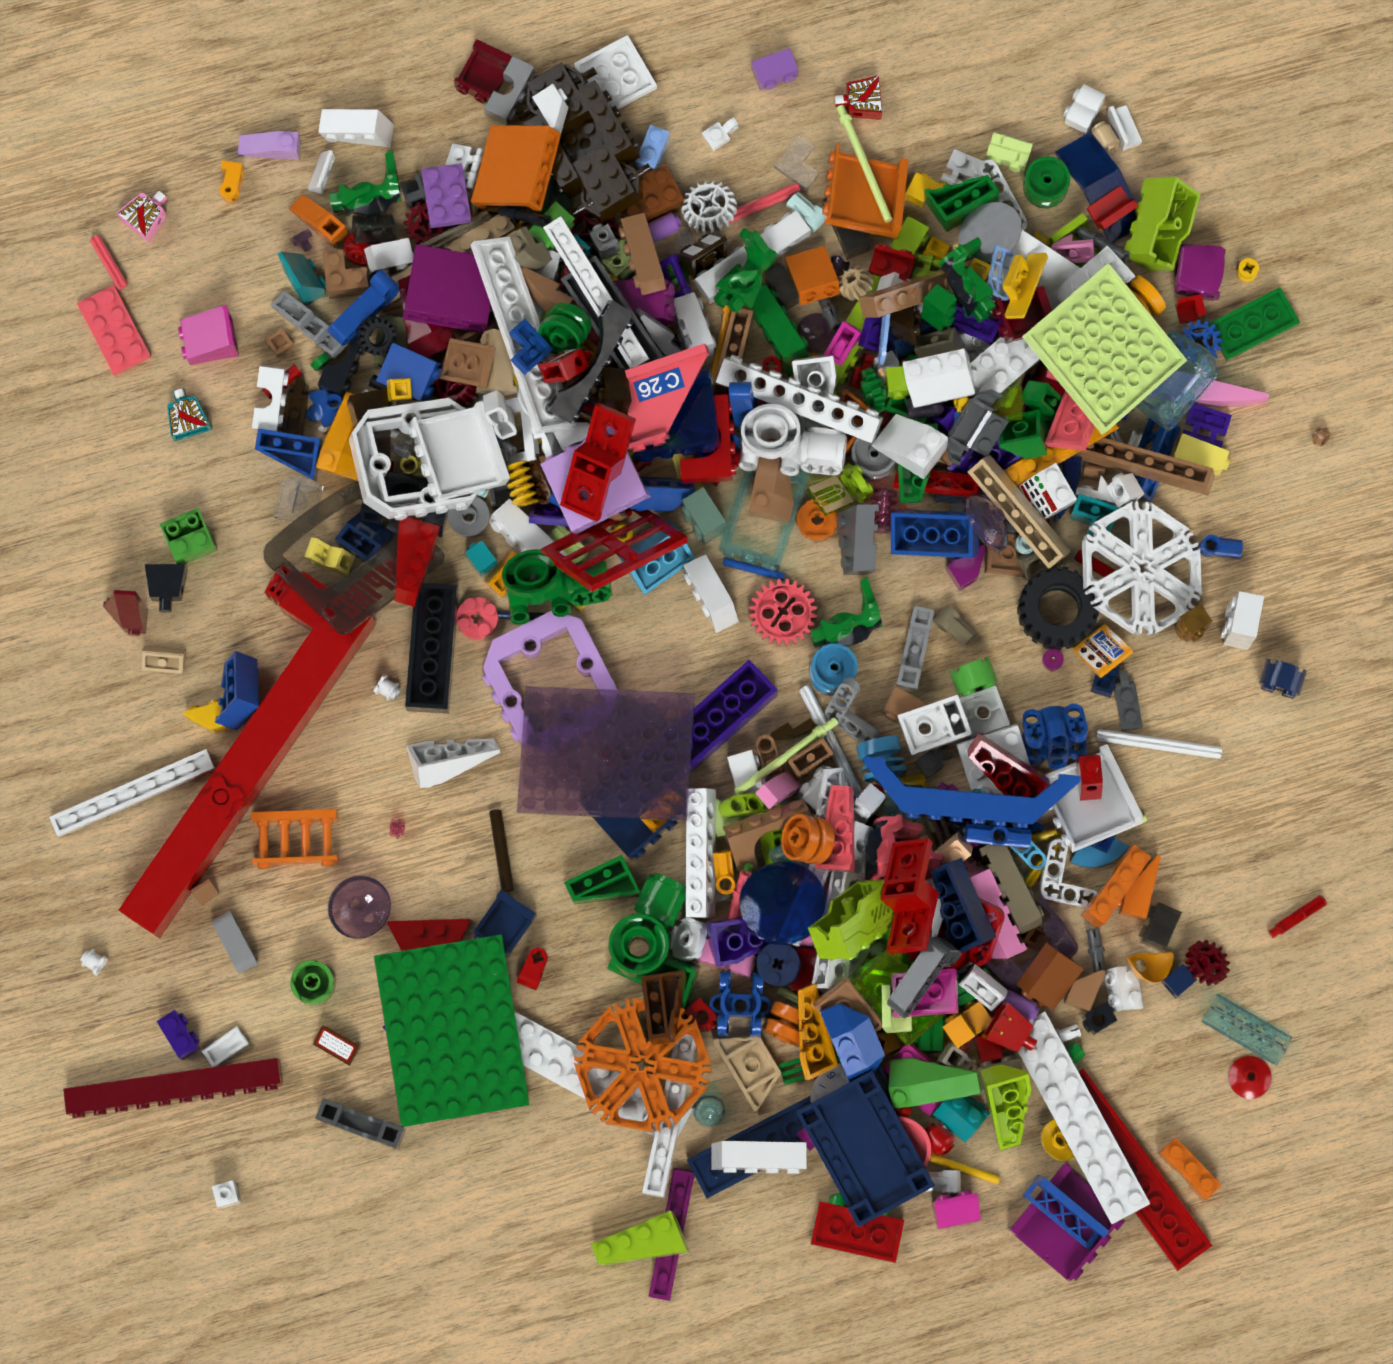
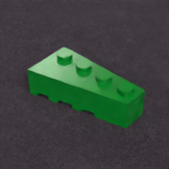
[748,284,809,377]

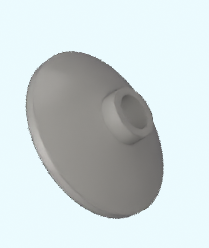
[448,497,490,536]

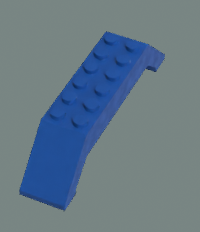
[864,756,1081,828]

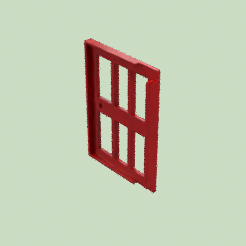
[540,508,688,592]

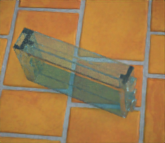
[719,469,811,571]

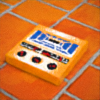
[1073,624,1133,678]

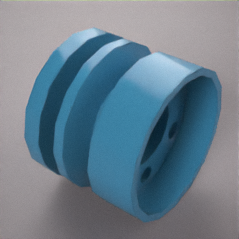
[856,735,907,783]

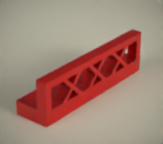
[893,467,980,498]

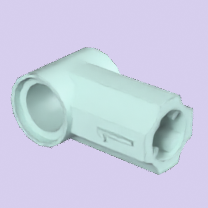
[786,192,825,233]

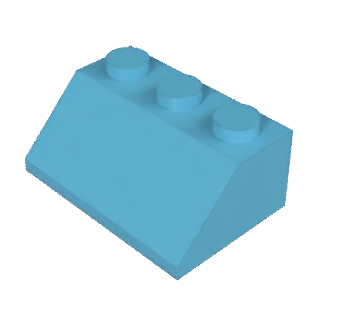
[617,520,695,595]

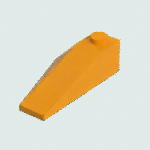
[316,392,358,481]
[798,984,838,1080]

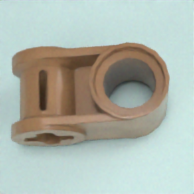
[756,735,784,777]

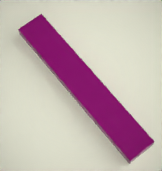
[649,1168,695,1301]

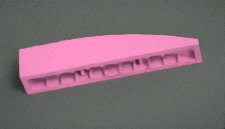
[1147,371,1269,407]

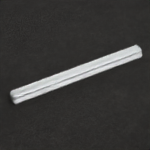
[799,685,862,800]
[1096,729,1222,759]

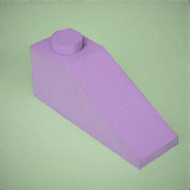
[238,131,301,160]

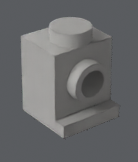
[589,224,620,260]

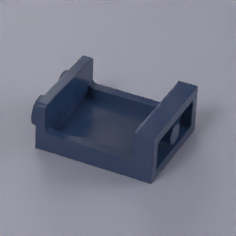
[472,890,537,958]

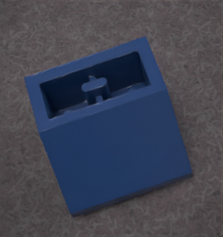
[335,512,396,568]

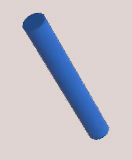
[723,557,786,581]

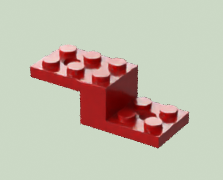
[560,402,636,522]
[880,838,939,954]

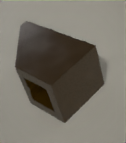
[890,305,921,345]

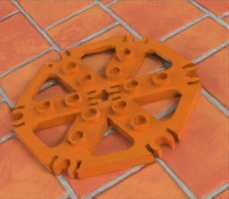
[574,997,712,1133]

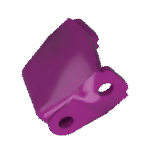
[1174,244,1226,301]

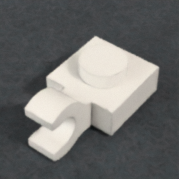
[702,118,739,152]

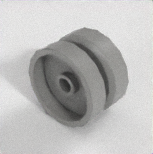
[851,430,896,481]

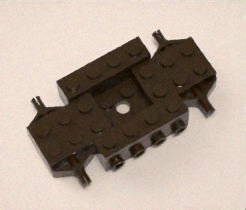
[516,62,653,222]

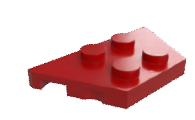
[387,919,470,951]

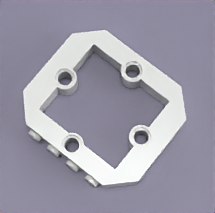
[349,398,479,520]

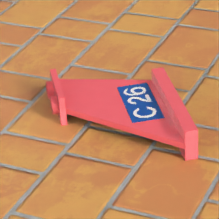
[625,344,710,453]

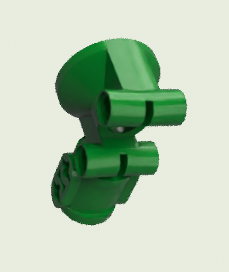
[502,549,613,625]
[607,873,686,985]

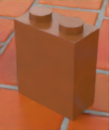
[1016,942,1084,1010]

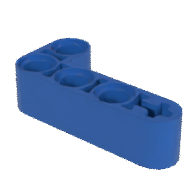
[327,269,400,346]
[729,382,757,427]

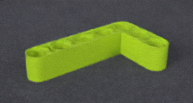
[718,793,797,898]

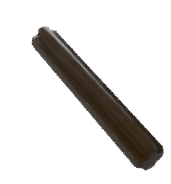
[489,809,514,893]

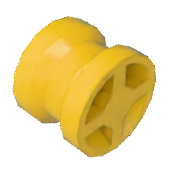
[1236,258,1259,283]

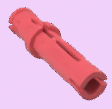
[727,870,753,919]

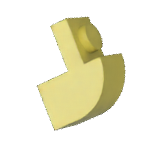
[304,537,355,575]

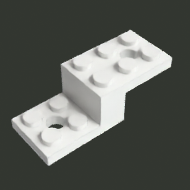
[897,686,1010,756]

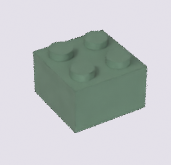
[681,487,726,544]

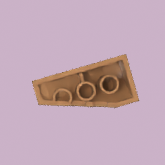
[749,438,794,523]

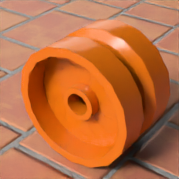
[781,814,835,864]
[761,1001,800,1048]

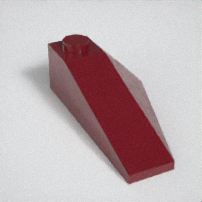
[398,275,456,358]
[103,590,148,637]

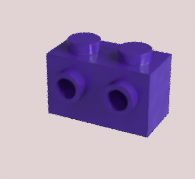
[156,1010,200,1060]

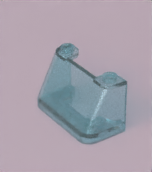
[1135,329,1219,431]

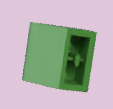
[529,200,575,249]
[160,508,217,564]

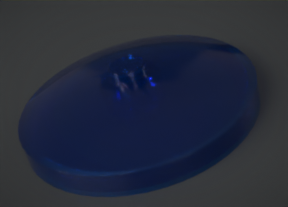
[739,862,826,945]

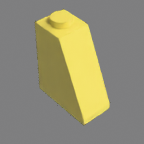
[1173,433,1231,475]

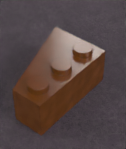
[641,970,687,1045]

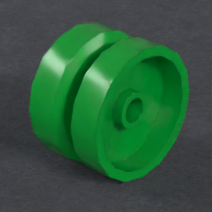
[1023,156,1070,209]
[538,302,592,355]

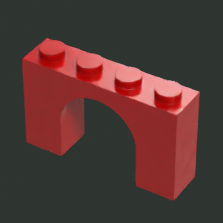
[678,394,736,484]

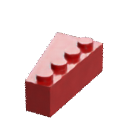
[394,517,440,607]
[967,733,1051,797]

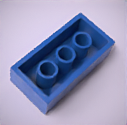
[891,509,979,558]

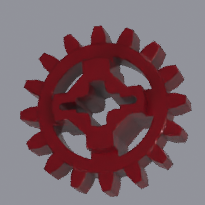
[403,202,449,245]
[1185,940,1230,986]

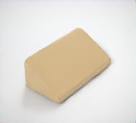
[141,646,186,674]

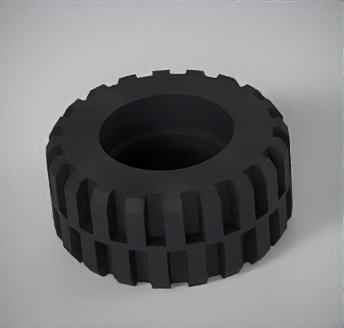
[1017,566,1100,650]

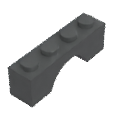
[315,1098,406,1150]

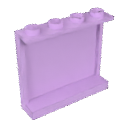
[540,426,651,534]

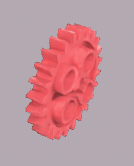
[749,579,817,647]

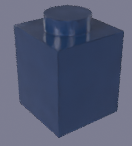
[1161,964,1197,999]

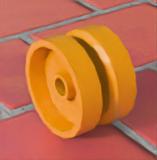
[1127,275,1166,316]

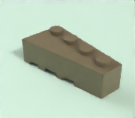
[979,838,1044,935]

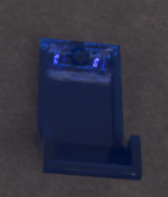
[1054,132,1137,243]

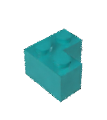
[1070,493,1119,540]

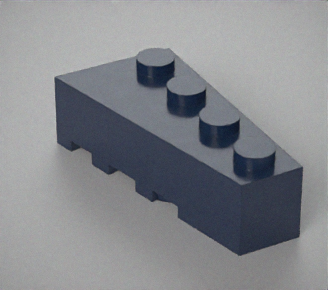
[931,858,996,954]

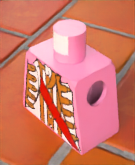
[117,191,167,243]

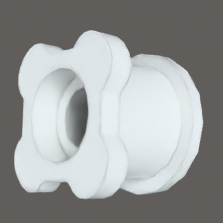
[373,674,401,701]
[80,949,108,976]

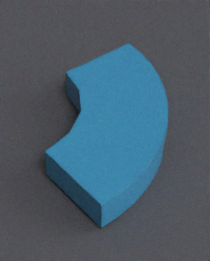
[1070,836,1128,868]

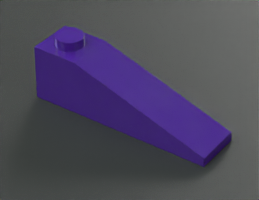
[706,912,789,966]

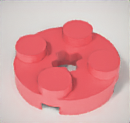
[456,597,499,640]

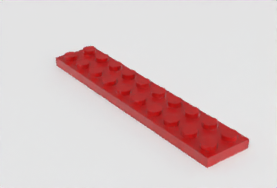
[1078,1068,1213,1271]

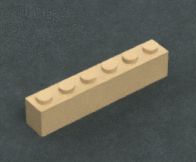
[968,455,1071,569]

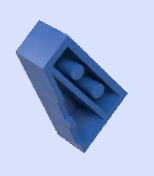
[255,428,323,481]
[215,651,260,731]

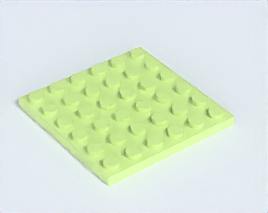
[1022,263,1187,435]

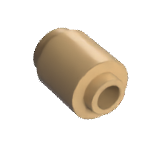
[1091,121,1120,153]

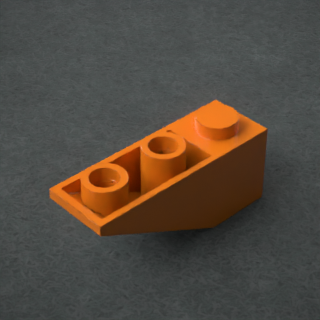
[289,194,348,248]

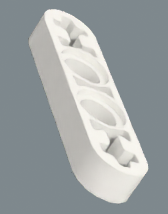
[978,160,1027,231]

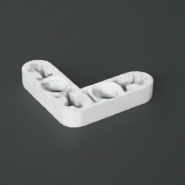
[1039,839,1098,908]

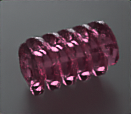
[871,488,898,534]

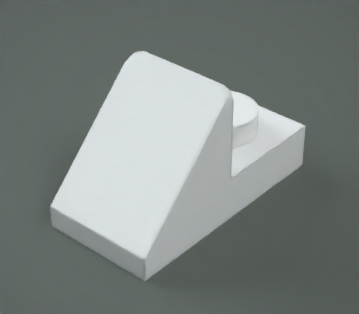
[1075,476,1116,506]

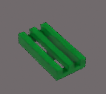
[779,1058,805,1085]

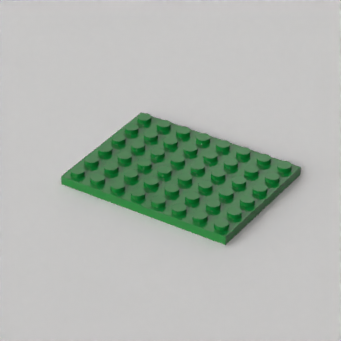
[374,934,530,1127]

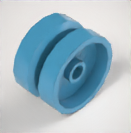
[809,643,858,695]

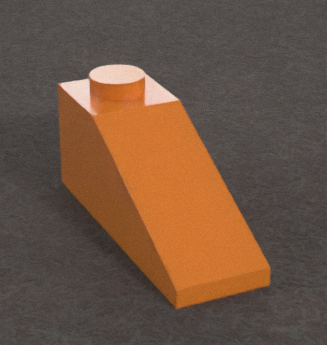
[1117,856,1161,921]

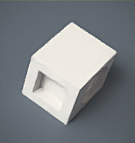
[1106,473,1144,508]
[212,1180,241,1209]

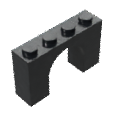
[360,472,449,537]

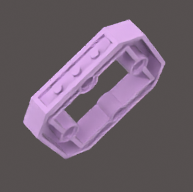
[482,611,620,755]

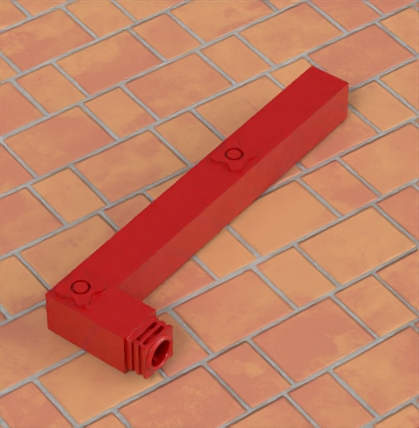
[118,563,376,939]

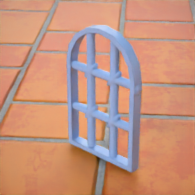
[988,245,1017,301]
[878,314,890,365]

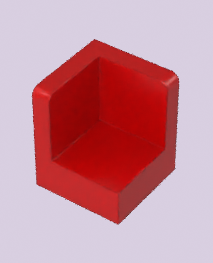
[1175,294,1206,324]

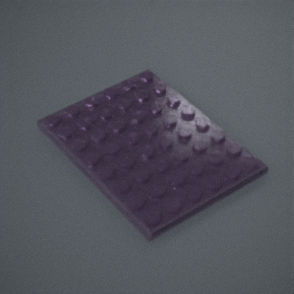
[517,686,695,821]

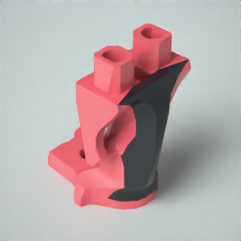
[865,814,923,881]

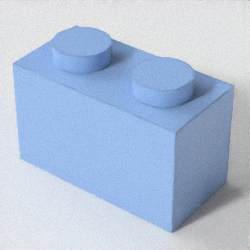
[635,125,670,170]

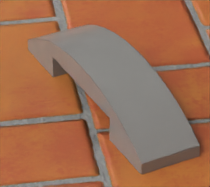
[897,606,935,690]

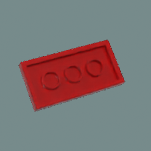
[811,1201,905,1263]

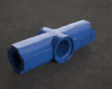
[964,823,1032,848]

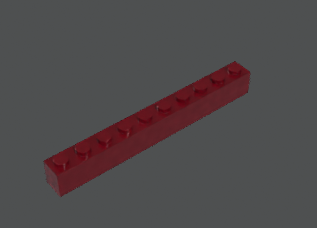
[63,1058,283,1119]

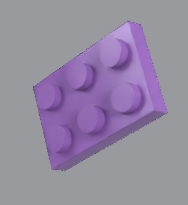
[421,163,471,228]

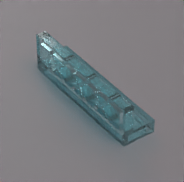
[1201,993,1292,1066]

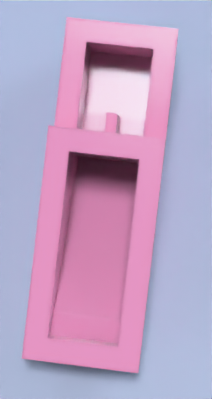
[756,771,802,809]

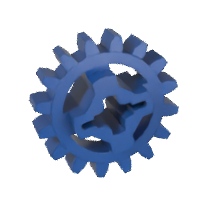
[1177,320,1223,366]

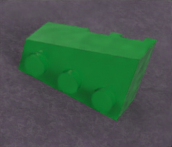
[924,175,999,232]
[564,855,640,905]

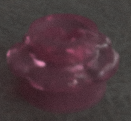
[389,818,405,839]

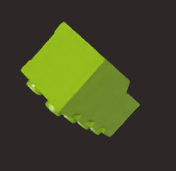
[1125,177,1201,271]
[808,880,894,961]

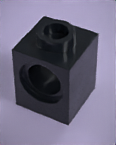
[1082,1002,1117,1035]

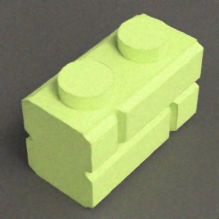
[985,132,1033,172]

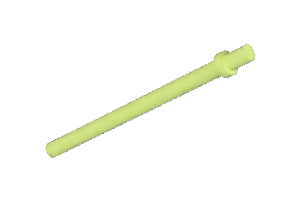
[837,105,893,223]

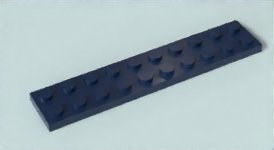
[687,1064,891,1199]

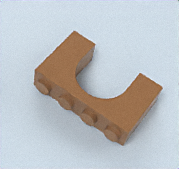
[723,799,810,875]

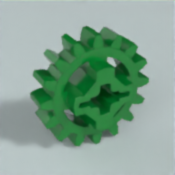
[860,368,887,412]

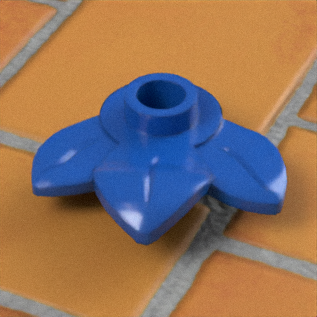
[306,390,343,427]

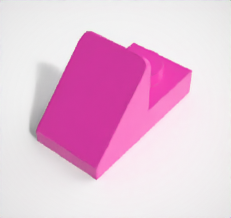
[824,320,862,366]

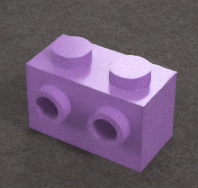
[751,48,799,90]

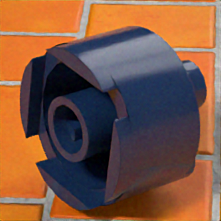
[1259,659,1307,699]
[757,942,803,986]

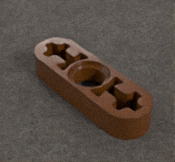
[518,449,553,504]

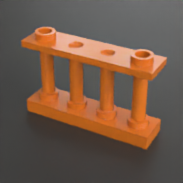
[251,809,339,869]

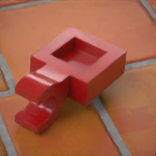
[849,352,876,389]

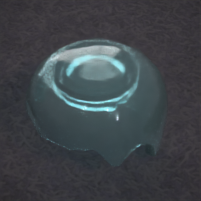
[692,1092,725,1127]

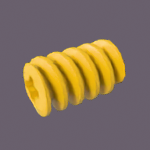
[506,461,539,507]

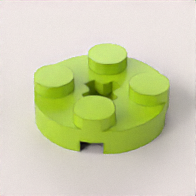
[840,463,874,503]

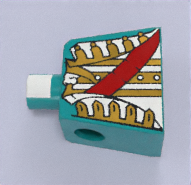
[167,389,212,442]

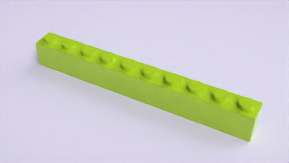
[833,216,931,395]

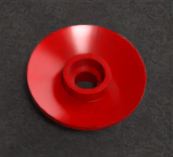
[1228,1056,1272,1099]

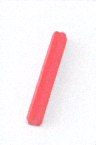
[728,183,801,224]

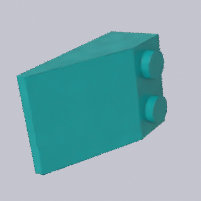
[278,252,326,306]

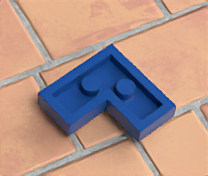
[509,319,553,376]

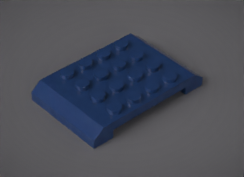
[796,1070,935,1227]

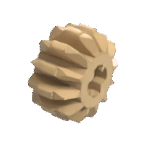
[839,265,874,302]

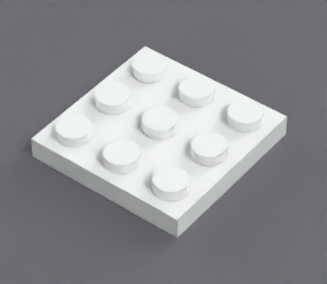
[574,35,657,109]
[956,724,1030,795]

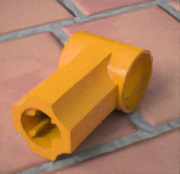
[712,850,735,894]

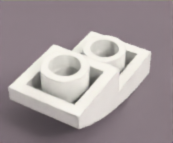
[530,418,562,458]

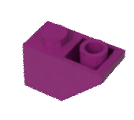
[946,545,985,591]

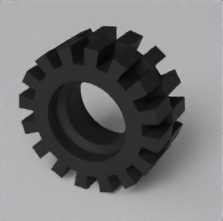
[356,316,397,356]

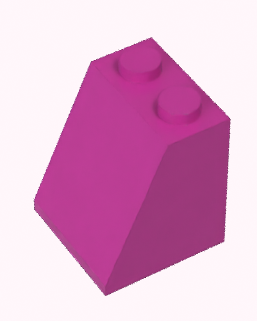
[178,305,239,365]

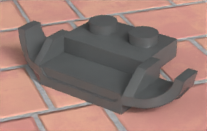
[947,389,1009,466]

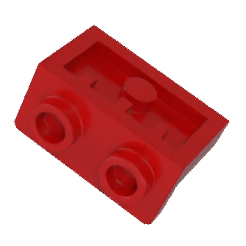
[868,244,916,282]

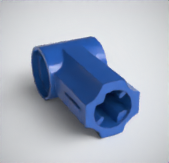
[1199,534,1243,559]

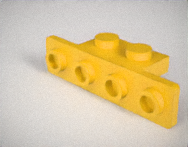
[1003,253,1048,319]

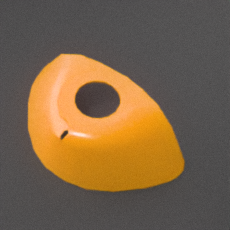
[1126,952,1174,983]

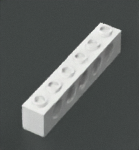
[686,788,716,918]

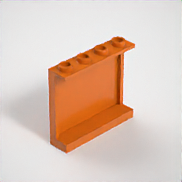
[471,125,561,211]
[822,144,909,239]

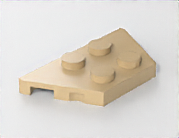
[712,1037,781,1113]

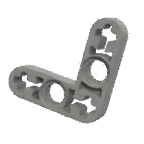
[824,678,881,743]

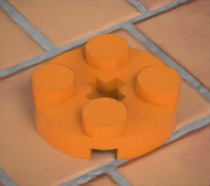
[796,498,838,541]

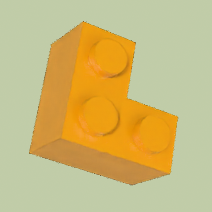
[943,1000,993,1048]

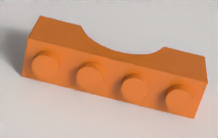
[1081,844,1151,928]

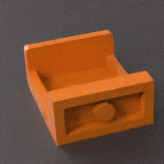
[785,246,840,305]

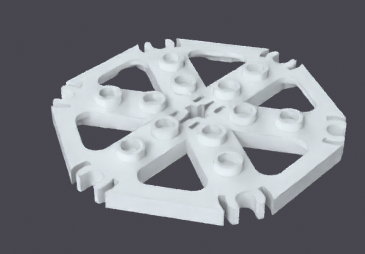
[1082,501,1202,636]

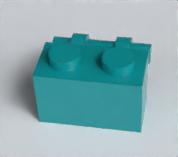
[933,1096,990,1143]

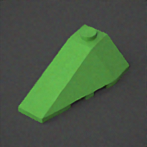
[889,1057,982,1108]

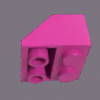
[932,1190,981,1229]

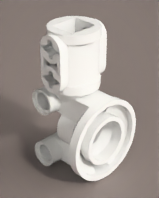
[739,404,847,476]

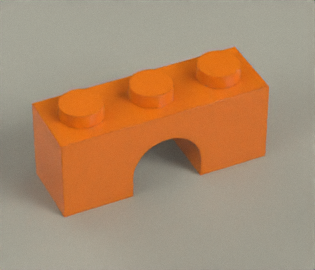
[1158,1138,1222,1201]

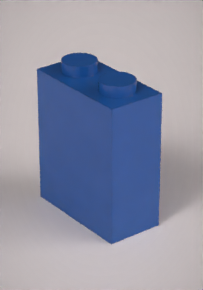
[376,342,442,402]

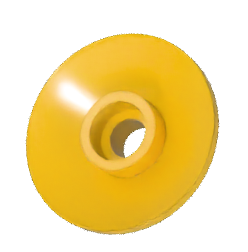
[1041,1119,1075,1161]

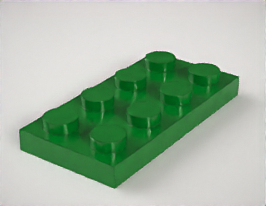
[1209,287,1300,362]

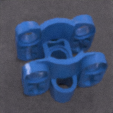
[1022,703,1088,769]
[709,971,772,1038]

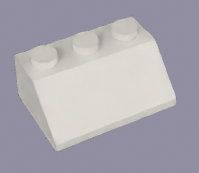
[903,349,976,408]

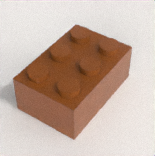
[619,164,684,223]

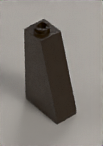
[347,388,391,470]

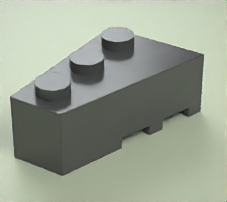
[837,504,879,575]

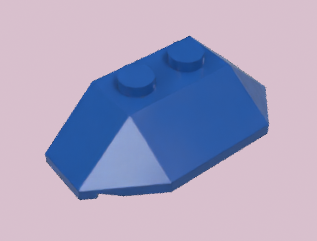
[630,476,696,513]
[820,1003,885,1082]

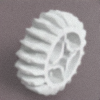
[681,180,737,234]

